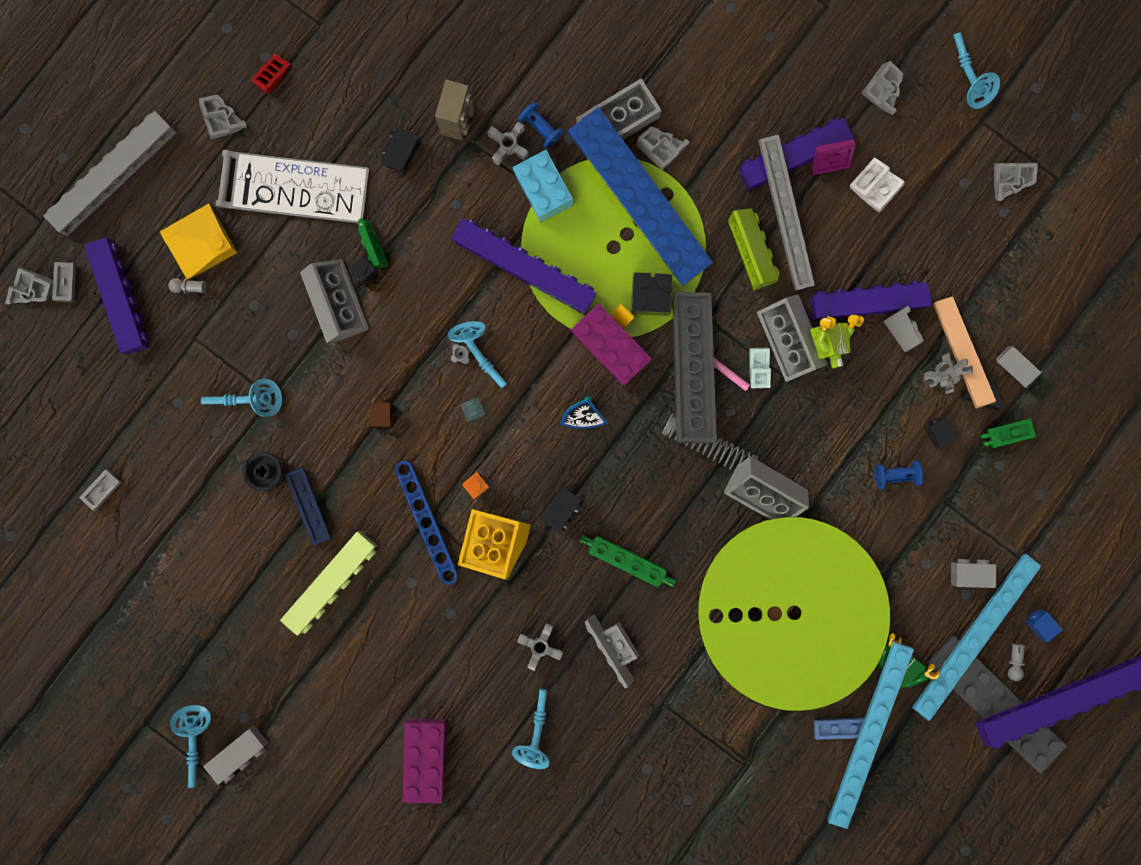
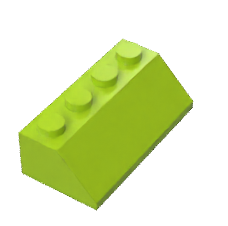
[728,208,779,291]

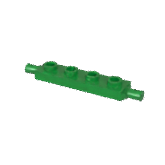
[579,535,676,588]

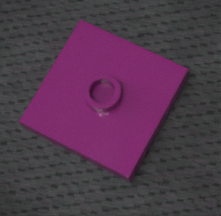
[811,139,856,175]

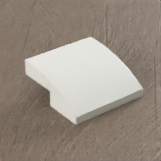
[850,158,905,213]

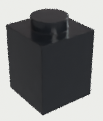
[348,256,379,286]
[924,417,958,448]

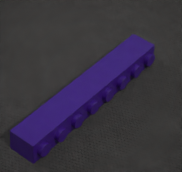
[451,218,596,316]

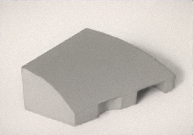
[862,61,903,115]
[199,95,246,139]
[636,126,690,170]
[994,163,1038,201]
[5,268,53,304]
[883,306,924,352]

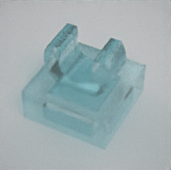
[460,397,485,422]

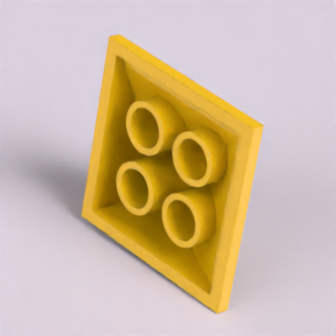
[160,204,238,280]
[458,509,531,580]

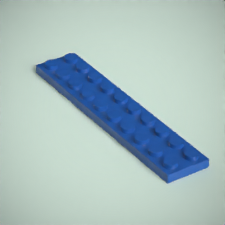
[567,107,713,286]

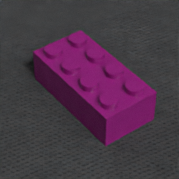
[571,303,652,387]
[402,718,447,803]

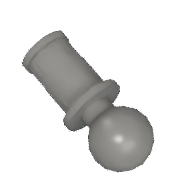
[168,278,206,294]
[1008,644,1025,681]

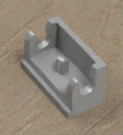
[996,346,1041,388]

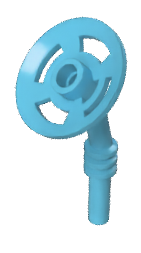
[954,32,1000,109]
[448,321,507,388]
[201,379,282,417]
[512,689,550,769]
[170,705,211,788]

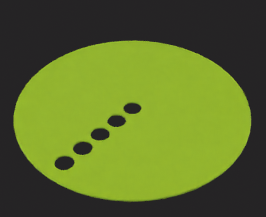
[521,159,706,337]
[698,517,890,711]

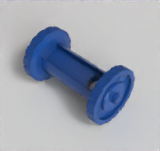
[518,102,564,149]
[875,461,923,490]

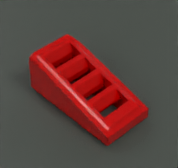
[251,54,291,95]

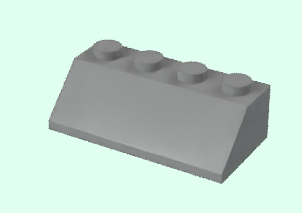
[300,259,369,343]
[757,294,828,382]
[724,456,809,520]

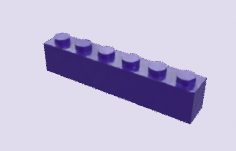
[738,118,854,191]
[84,237,149,355]
[810,281,931,321]

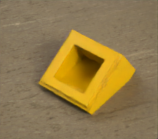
[611,304,634,329]

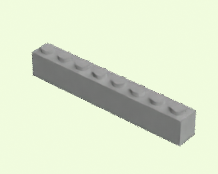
[44,111,177,236]

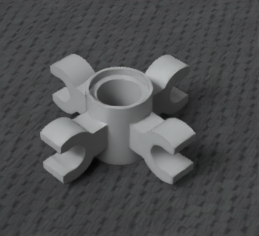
[487,122,529,166]
[924,353,973,394]
[517,623,563,671]

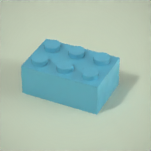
[512,150,574,223]

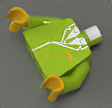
[810,314,864,368]

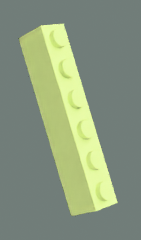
[280,531,377,636]

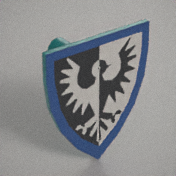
[560,396,608,429]

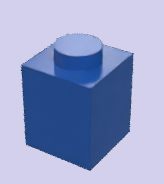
[1025,610,1063,642]

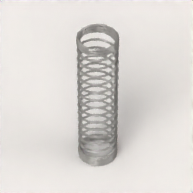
[662,413,758,470]

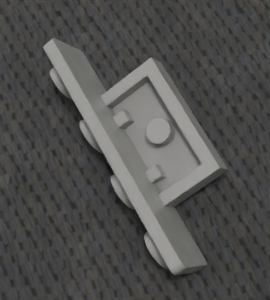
[585,615,640,688]

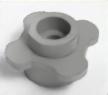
[451,344,471,364]

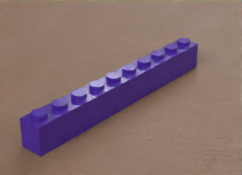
[975,655,1141,749]

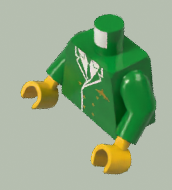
[877,634,940,689]

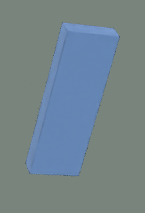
[813,717,865,740]

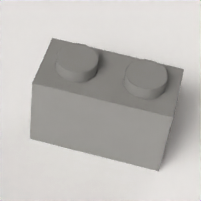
[951,559,996,588]

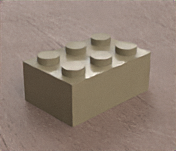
[435,80,475,141]

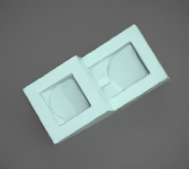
[749,348,771,388]

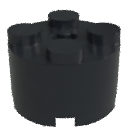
[242,452,286,491]

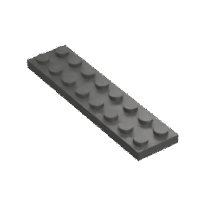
[672,292,717,443]
[926,636,1067,774]

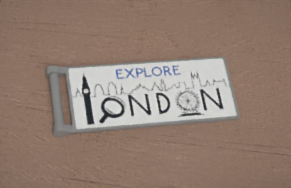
[215,150,369,224]

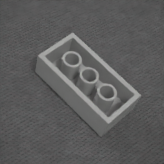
[576,79,662,140]

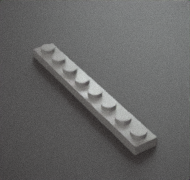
[758,135,815,290]

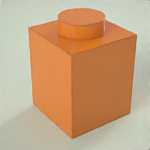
[462,472,490,499]

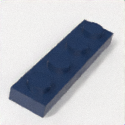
[285,467,332,546]

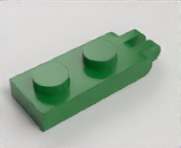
[358,218,389,268]
[980,419,1036,448]

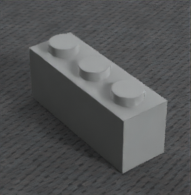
[203,725,268,785]

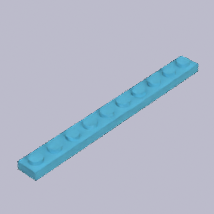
[912,554,1041,721]
[828,641,914,829]

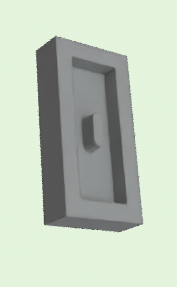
[52,262,77,302]
[79,469,122,511]

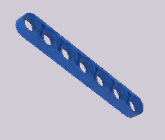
[395,461,458,585]

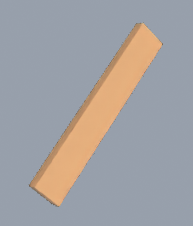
[933,296,996,408]

